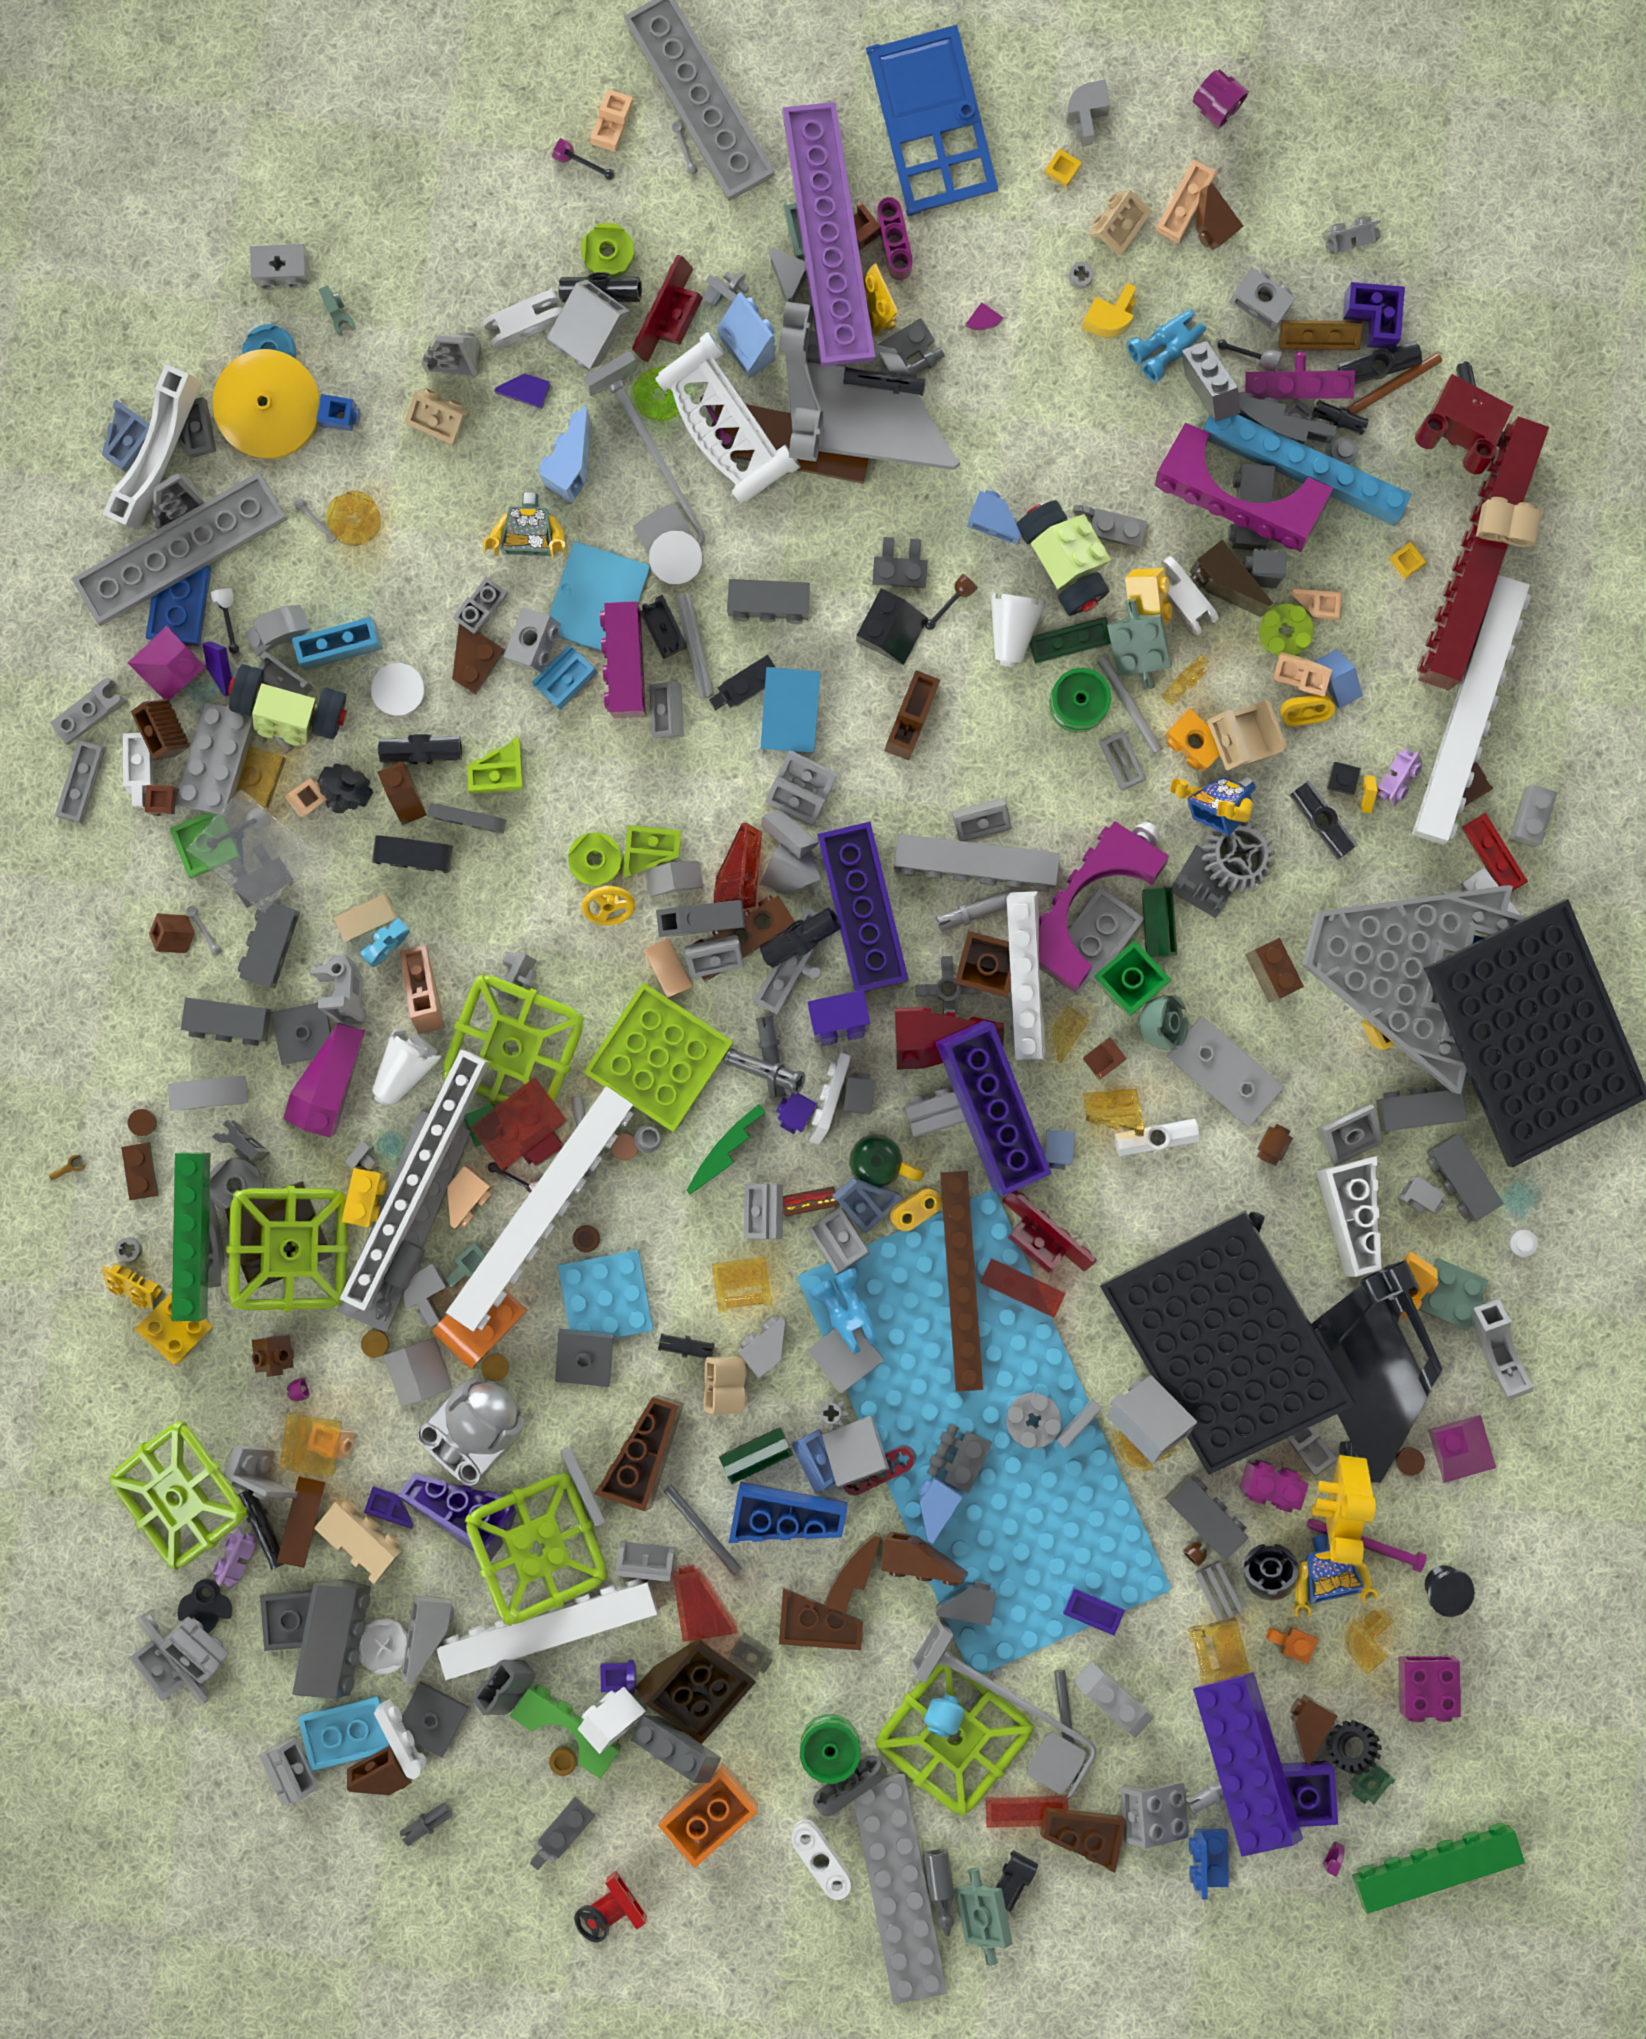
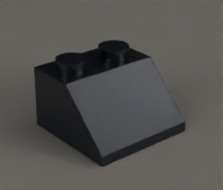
[856,588,928,666]

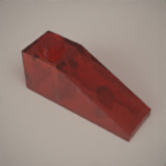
[713,822,762,909]

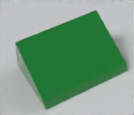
[1094,940,1172,1017]

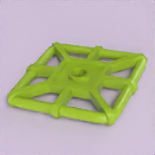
[441,973,585,1119]
[226,1186,350,1312]
[109,1421,247,1570]
[465,1472,608,1626]
[875,1664,1034,1816]

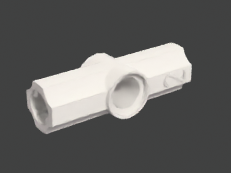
[1114,1118,1200,1157]

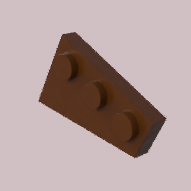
[779,1587,863,1650]
[1040,1807,1126,1873]

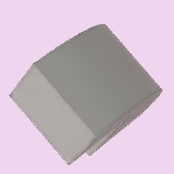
[168,1076,248,1111]

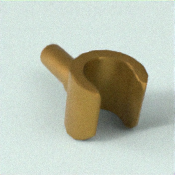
[49,1155,86,1180]

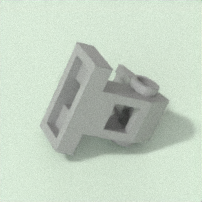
[309,954,366,1024]

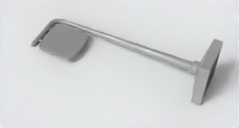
[583,350,705,554]
[910,1618,1096,1799]

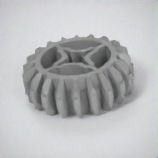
[1201,821,1275,892]

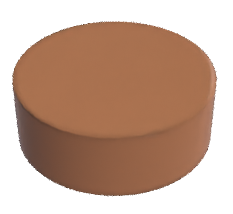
[611,1134,638,1161]

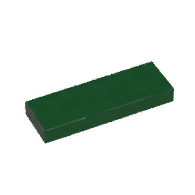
[1029,617,1111,664]

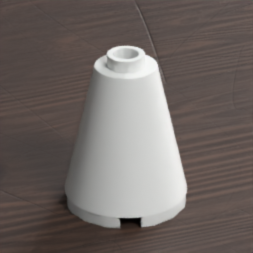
[991,592,1045,668]
[372,1028,441,1106]

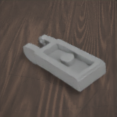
[1073,505,1147,549]

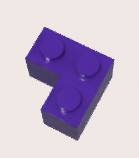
[1343,282,1405,349]

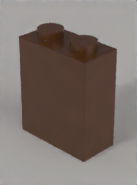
[1245,938,1304,1003]

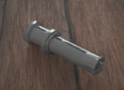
[725,1049,806,1095]

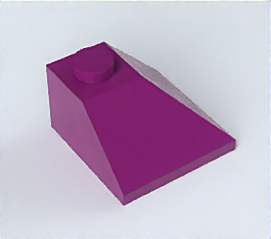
[128,626,206,699]
[1428,1415,1496,1483]

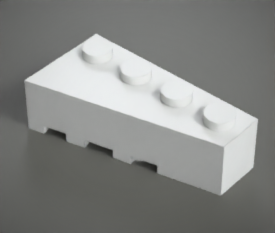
[1316,1156,1381,1277]

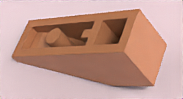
[400,945,445,1034]

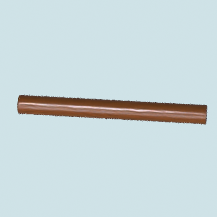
[1346,353,1442,414]

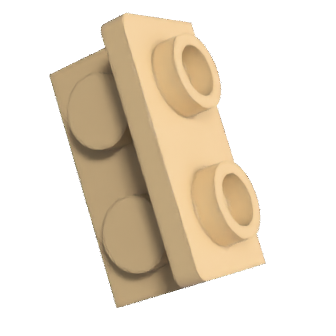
[1089,190,1152,255]
[404,388,470,445]

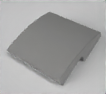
[765,750,838,825]

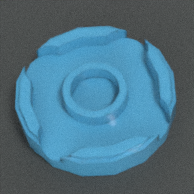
[242,324,296,358]

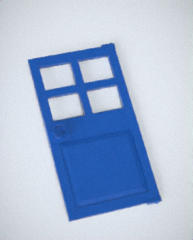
[866,25,998,216]

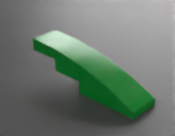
[686,1104,765,1195]

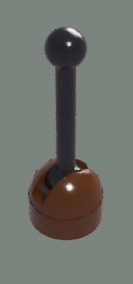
[925,573,978,630]

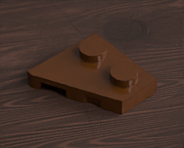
[452,624,505,695]

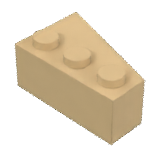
[314,1499,403,1584]

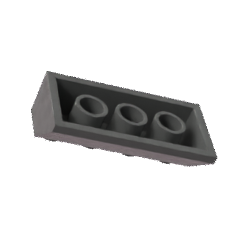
[292,1579,371,1699]

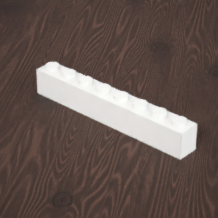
[436,1578,658,1680]

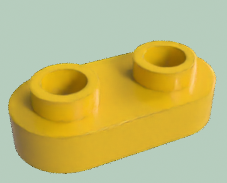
[1279,694,1335,727]
[890,1187,942,1231]

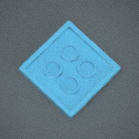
[558,1250,654,1338]

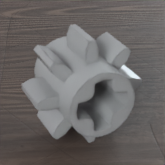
[814,1396,848,1431]

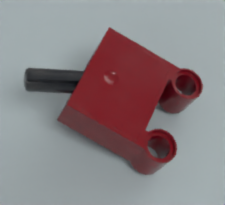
[1414,361,1514,475]

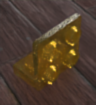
[279,1411,342,1476]

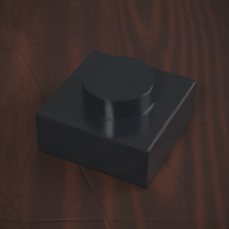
[1327,762,1361,795]

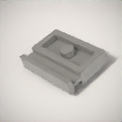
[744,1184,783,1239]
[808,1207,871,1275]

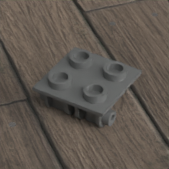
[1171,845,1241,918]

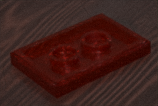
[470,1077,568,1171]

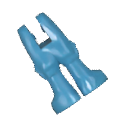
[1126,309,1207,383]
[809,1268,877,1354]

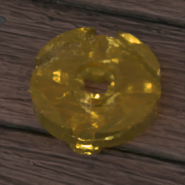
[326,491,381,546]

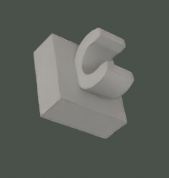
[345,1141,379,1171]

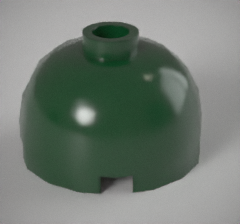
[849,1134,903,1187]

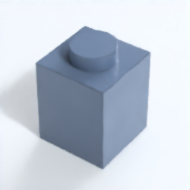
[1044,1129,1075,1170]

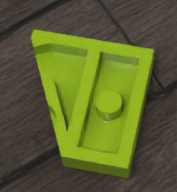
[467,737,523,794]
[623,825,682,877]

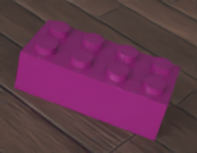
[600,601,646,719]

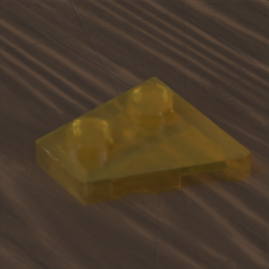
[1083,1089,1144,1137]

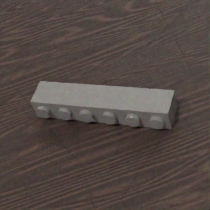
[894,834,1060,892]

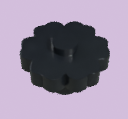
[317,763,373,813]

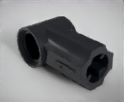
[995,1850,1038,1912]

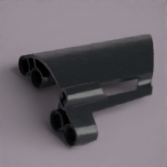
[1311,1261,1443,1483]

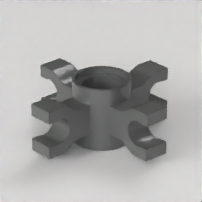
[915,956,982,1015]

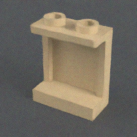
[1207,699,1288,771]

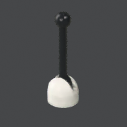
[211,588,239,654]
[488,1162,539,1196]

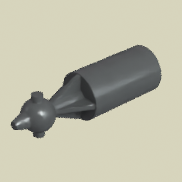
[375,1240,426,1320]
[924,1849,954,1936]

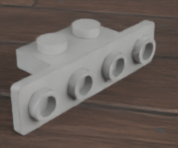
[128,1613,208,1706]

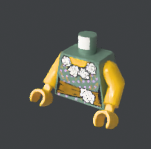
[483,493,567,558]

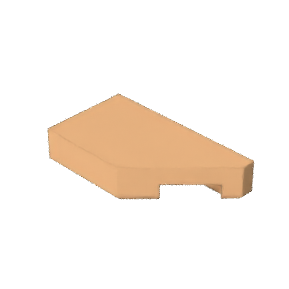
[1291,588,1342,620]

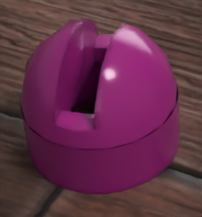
[287,1378,310,1401]

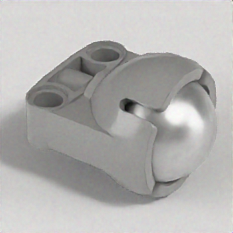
[417,1377,524,1485]

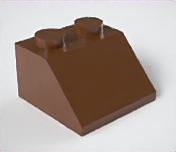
[954,931,1011,998]

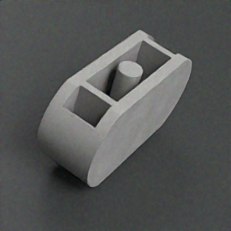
[1074,1660,1154,1738]

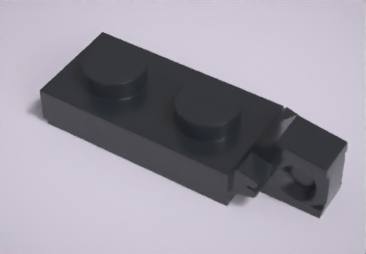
[709,655,776,711]

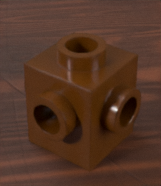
[251,1335,294,1377]

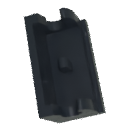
[641,594,688,659]

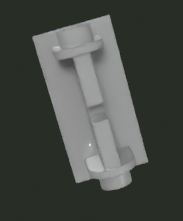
[1322,215,1381,254]

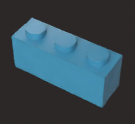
[292,617,383,670]

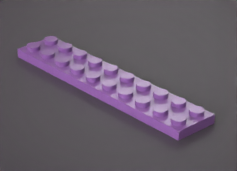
[782,102,875,367]

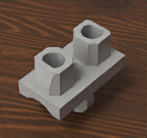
[703,271,749,314]
[492,951,539,1004]

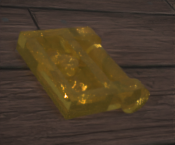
[1163,654,1209,705]
[712,1256,773,1313]
[1188,1617,1250,1684]

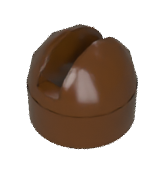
[1183,1542,1207,1567]

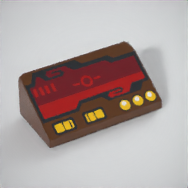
[783,1186,838,1216]

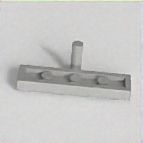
[753,907,821,1015]

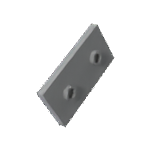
[1166,1016,1284,1128]

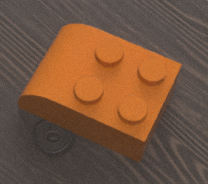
[432,1289,528,1370]
[658,1763,758,1868]

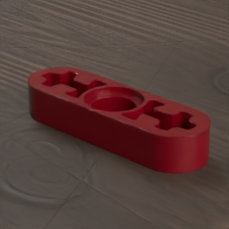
[843,1445,916,1496]

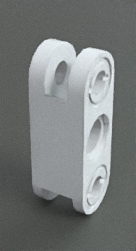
[482,290,563,349]
[1162,556,1219,636]
[792,1819,851,1900]

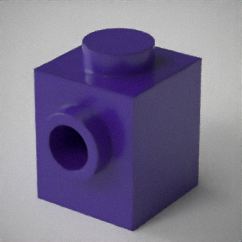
[776,1093,817,1134]

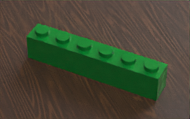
[172,1152,211,1321]
[1352,1823,1525,1914]

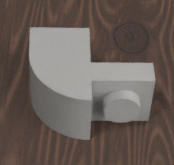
[1066,79,1111,146]
[245,605,311,656]
[404,1263,449,1328]

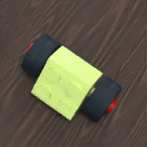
[1016,500,1111,616]
[228,664,347,745]

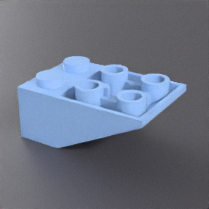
[717,292,776,378]
[539,405,592,504]

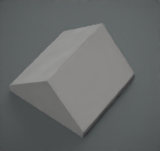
[1316,1104,1383,1166]
[383,1337,453,1407]

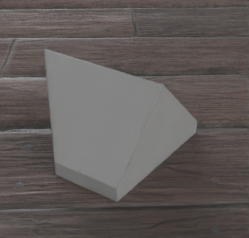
[761,843,821,894]

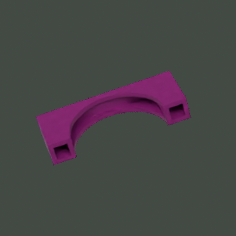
[1154,422,1333,552]
[1039,821,1169,993]

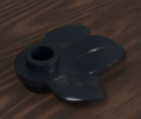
[177,1579,233,1634]

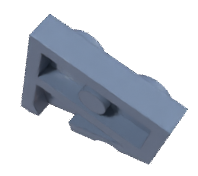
[102,400,150,473]
[832,1178,904,1234]

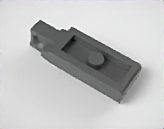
[530,1797,596,1870]

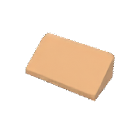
[644,939,693,999]

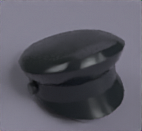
[1425,1565,1475,1617]

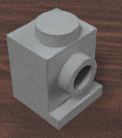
[1398,1176,1445,1215]

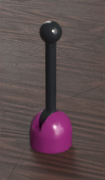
[552,138,615,180]

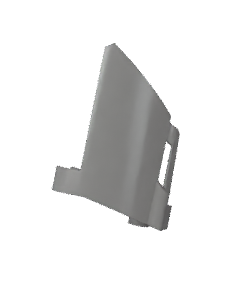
[779,302,960,470]

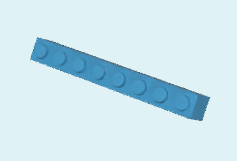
[1203,414,1412,525]

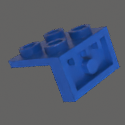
[1189,1829,1229,1900]

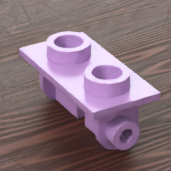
[1377,749,1423,807]
[213,1527,257,1587]

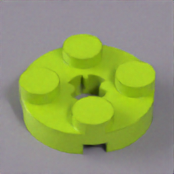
[581,223,635,277]
[1258,604,1314,657]
[568,832,623,887]

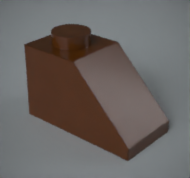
[1196,183,1244,250]
[377,762,427,826]
[1290,1694,1337,1764]
[347,1745,412,1796]

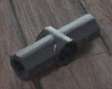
[558,272,642,302]
[1337,341,1423,385]
[378,734,462,765]
[1289,780,1357,860]
[760,907,841,968]

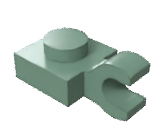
[318,285,356,336]
[444,1242,486,1287]

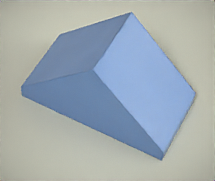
[1314,649,1363,709]

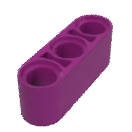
[877,197,913,280]

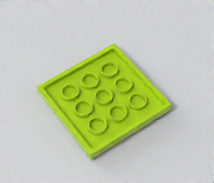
[583,982,733,1132]

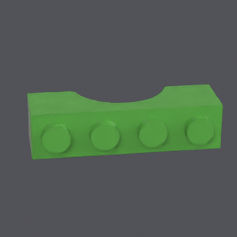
[510,1684,621,1779]

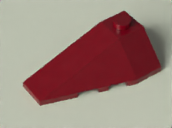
[895,1007,1004,1070]

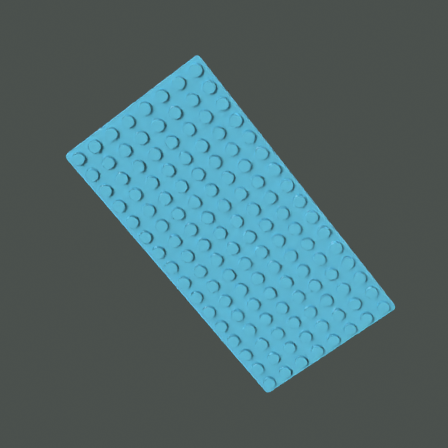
[798,1190,1171,1675]

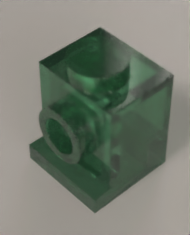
[1348,1761,1395,1805]

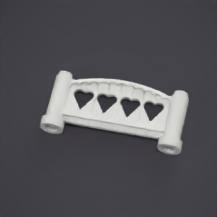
[655,331,801,503]

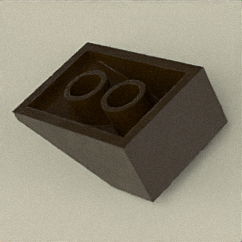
[1189,540,1273,617]

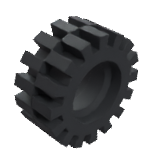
[1326,1720,1382,1775]

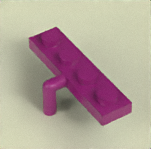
[1245,351,1355,399]

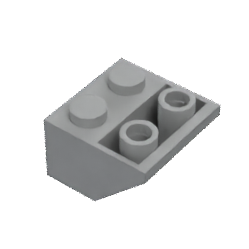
[738,1314,786,1378]

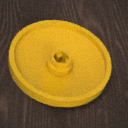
[212,349,321,459]

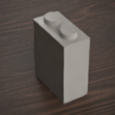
[547,280,630,369]
[1107,1375,1197,1464]

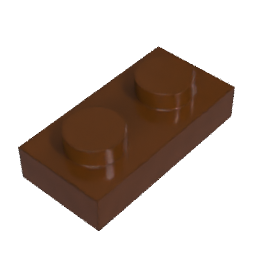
[121,1142,158,1201]

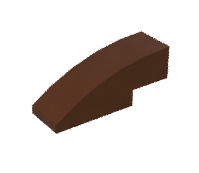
[884,670,941,760]
[277,1476,325,1568]
[824,1532,881,1613]

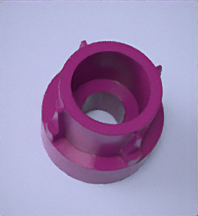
[1192,69,1249,129]

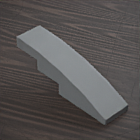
[1287,1426,1337,1477]

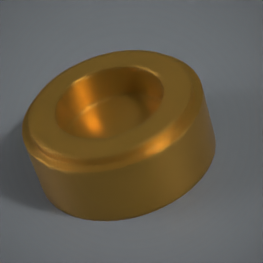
[361,1330,389,1358]
[481,1353,510,1381]
[549,1746,577,1776]

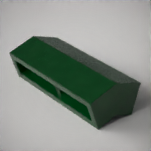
[1141,887,1177,958]
[719,1427,793,1484]

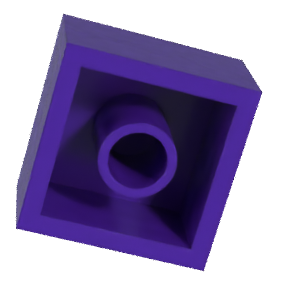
[1281,1761,1339,1827]

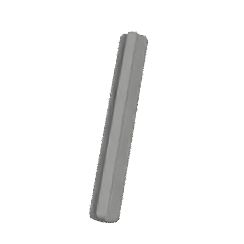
[676,594,714,699]

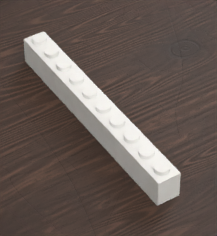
[1412,575,1531,845]
[340,1050,490,1311]
[446,1086,634,1332]

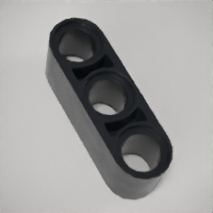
[372,835,453,873]

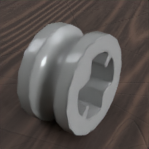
[1069,262,1094,289]
[115,1237,142,1262]

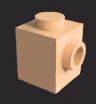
[284,777,327,818]

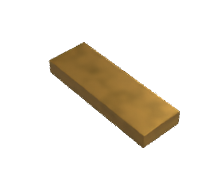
[1279,320,1363,350]

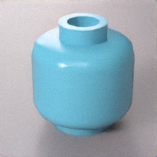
[924,1694,964,1738]

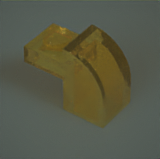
[1111,1430,1176,1471]
[1344,1609,1394,1675]

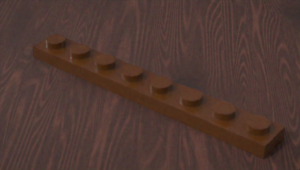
[940,1171,983,1392]

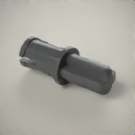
[400,1802,453,1846]

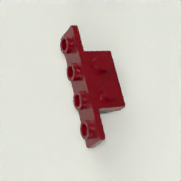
[632,255,703,362]
[1002,1190,1097,1273]

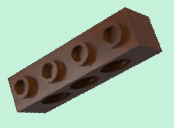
[693,895,795,982]

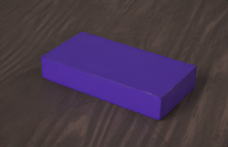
[1063,1587,1125,1636]

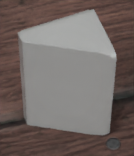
[649,681,684,738]
[952,798,1012,841]
[761,809,819,860]
[684,935,744,979]

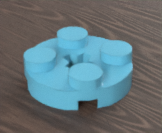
[360,918,410,967]

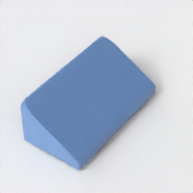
[791,1429,836,1492]

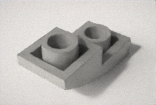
[453,577,509,634]

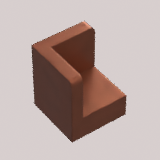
[853,202,881,251]
[145,785,179,816]
[149,913,195,953]
[1083,1037,1127,1079]

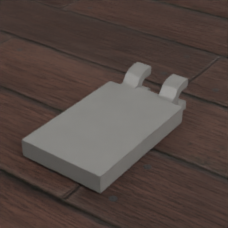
[1068,886,1144,995]

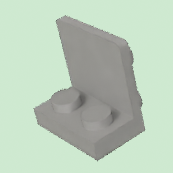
[224,1445,298,1501]
[1121,1782,1188,1849]

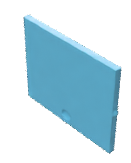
[549,541,650,651]

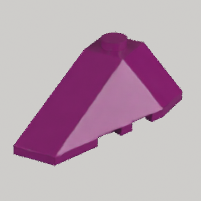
[283,1023,365,1138]

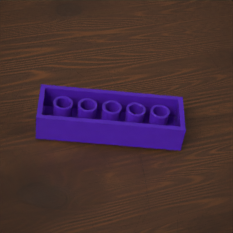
[817,821,909,993]
[807,990,871,1046]
[935,1021,1052,1196]
[1193,1672,1303,1857]

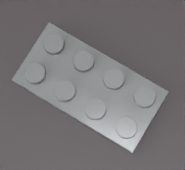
[175,703,254,818]

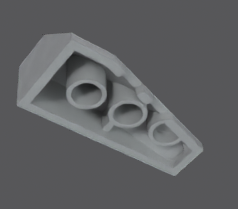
[421,332,481,376]
[152,472,205,529]

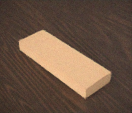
[1155,160,1217,243]

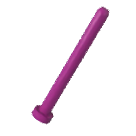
[1307,1518,1426,1572]

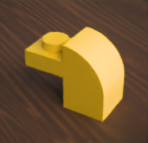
[1081,283,1137,338]

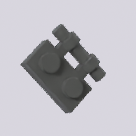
[877,318,945,378]
[927,1423,992,1493]

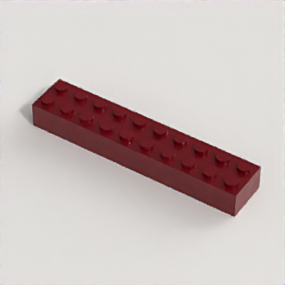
[1417,416,1549,691]

